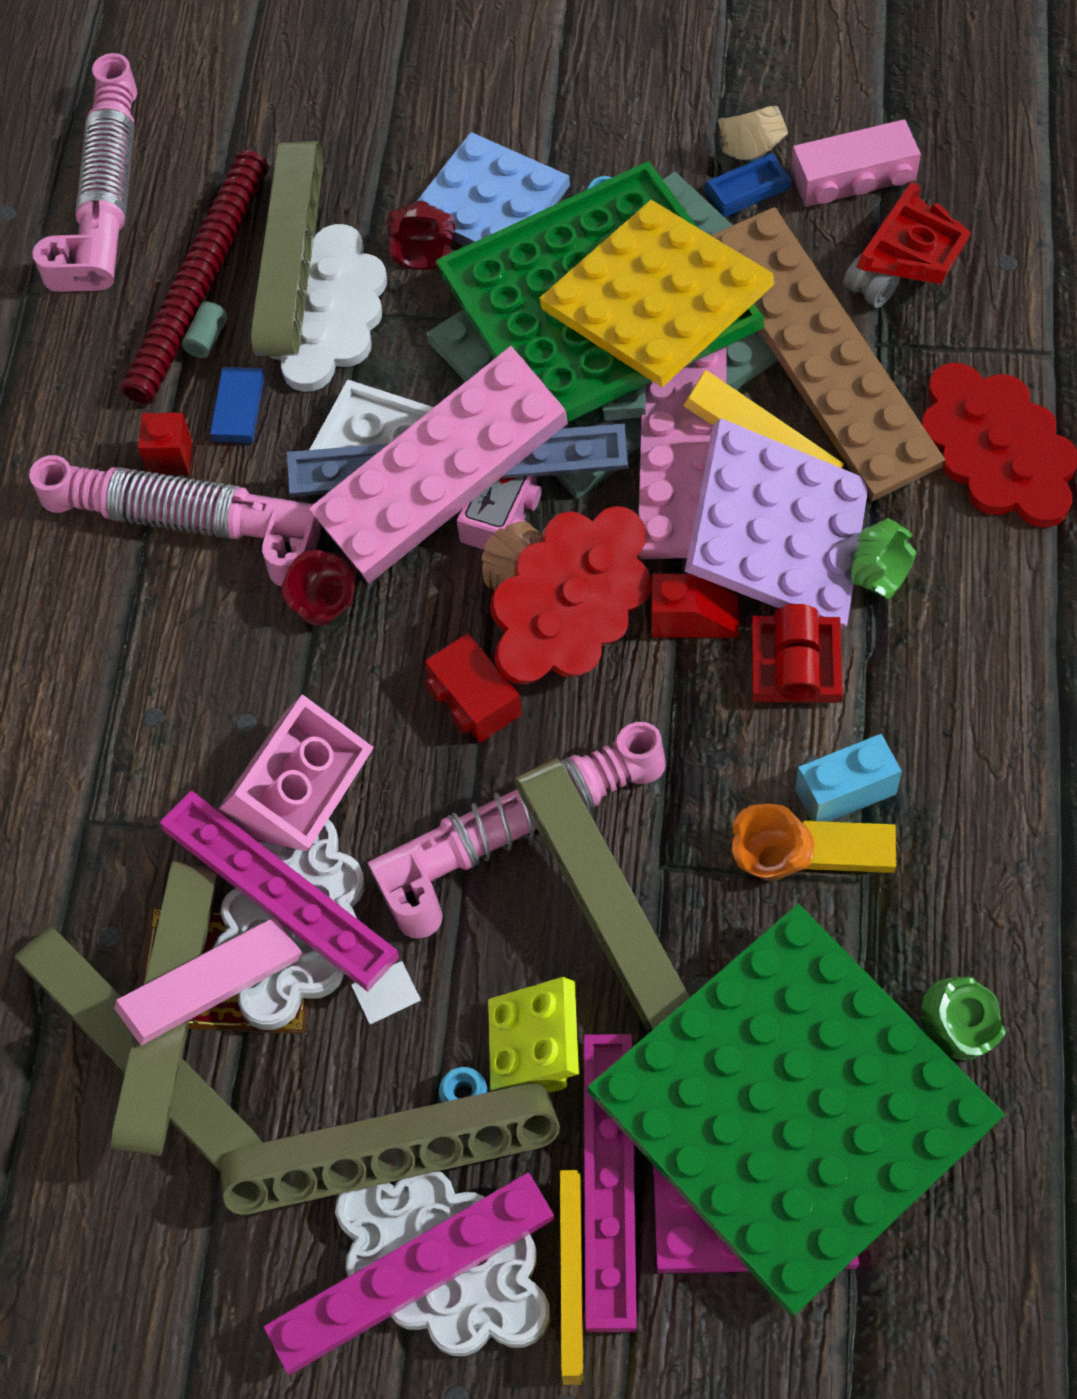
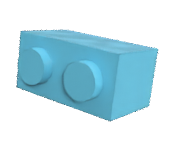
[795,734,902,822]

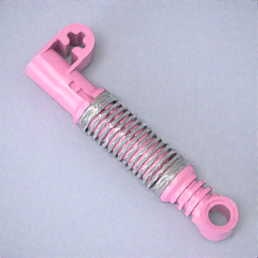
[32,53,137,292]
[29,455,322,586]

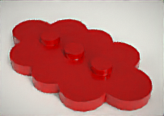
[921,363,1077,528]
[490,506,651,685]

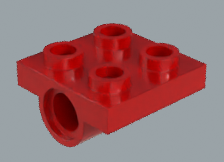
[752,604,843,703]

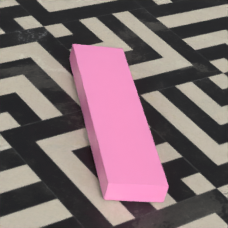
[114,917,302,1046]

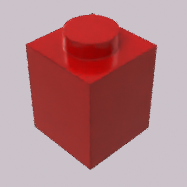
[138,413,192,475]

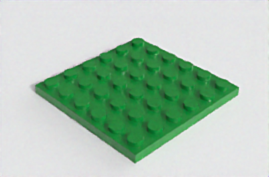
[436,161,765,422]
[587,903,1005,1318]

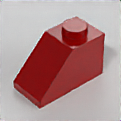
[652,574,739,638]

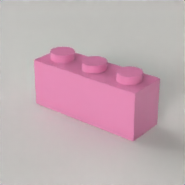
[791,119,921,207]

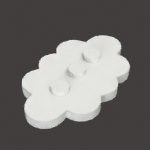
[271,224,387,392]
[213,819,364,1030]
[335,1171,550,1356]

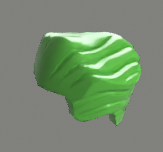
[850,518,916,599]
[920,977,1006,1061]

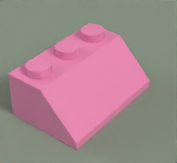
[217,694,374,851]

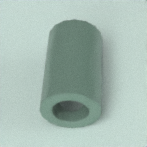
[181,302,228,358]

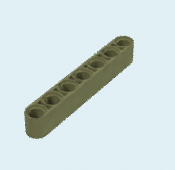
[251,141,323,357]
[514,757,690,1034]
[111,861,218,1156]
[14,925,263,1172]
[220,1083,560,1215]

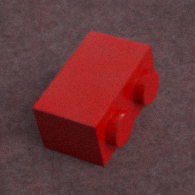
[425,633,522,743]

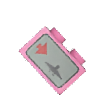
[457,476,542,550]

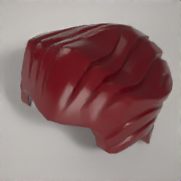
[386,201,456,270]
[281,550,356,626]

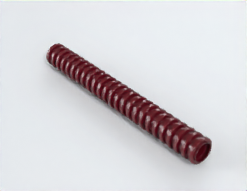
[121,150,269,404]

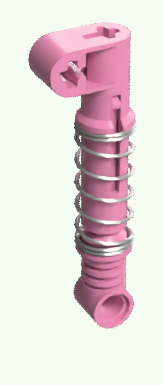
[367,722,666,939]

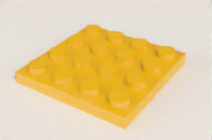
[539,200,774,387]

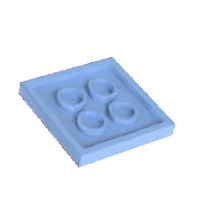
[417,132,570,246]

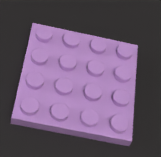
[685,418,868,630]

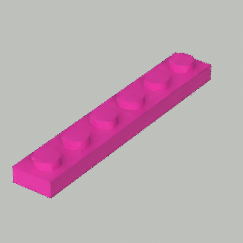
[160,790,399,992]
[584,1034,637,1332]
[263,1172,555,1376]

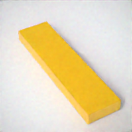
[683,370,844,468]
[560,1170,583,1385]

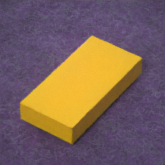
[803,821,896,873]

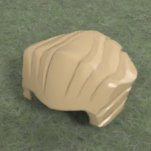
[717,106,788,160]

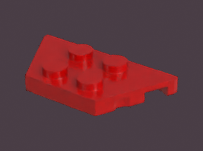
[856,182,971,284]

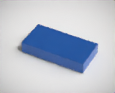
[704,153,792,217]
[210,367,264,444]

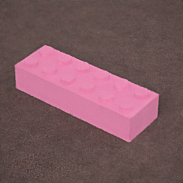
[309,346,568,584]

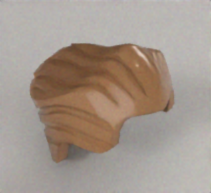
[481,521,542,590]

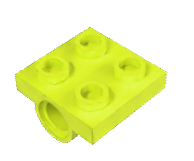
[488,977,579,1092]

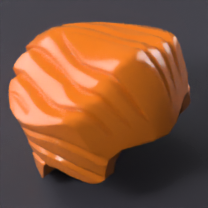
[732,804,815,882]

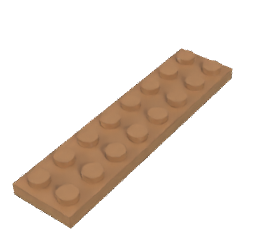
[711,207,945,502]

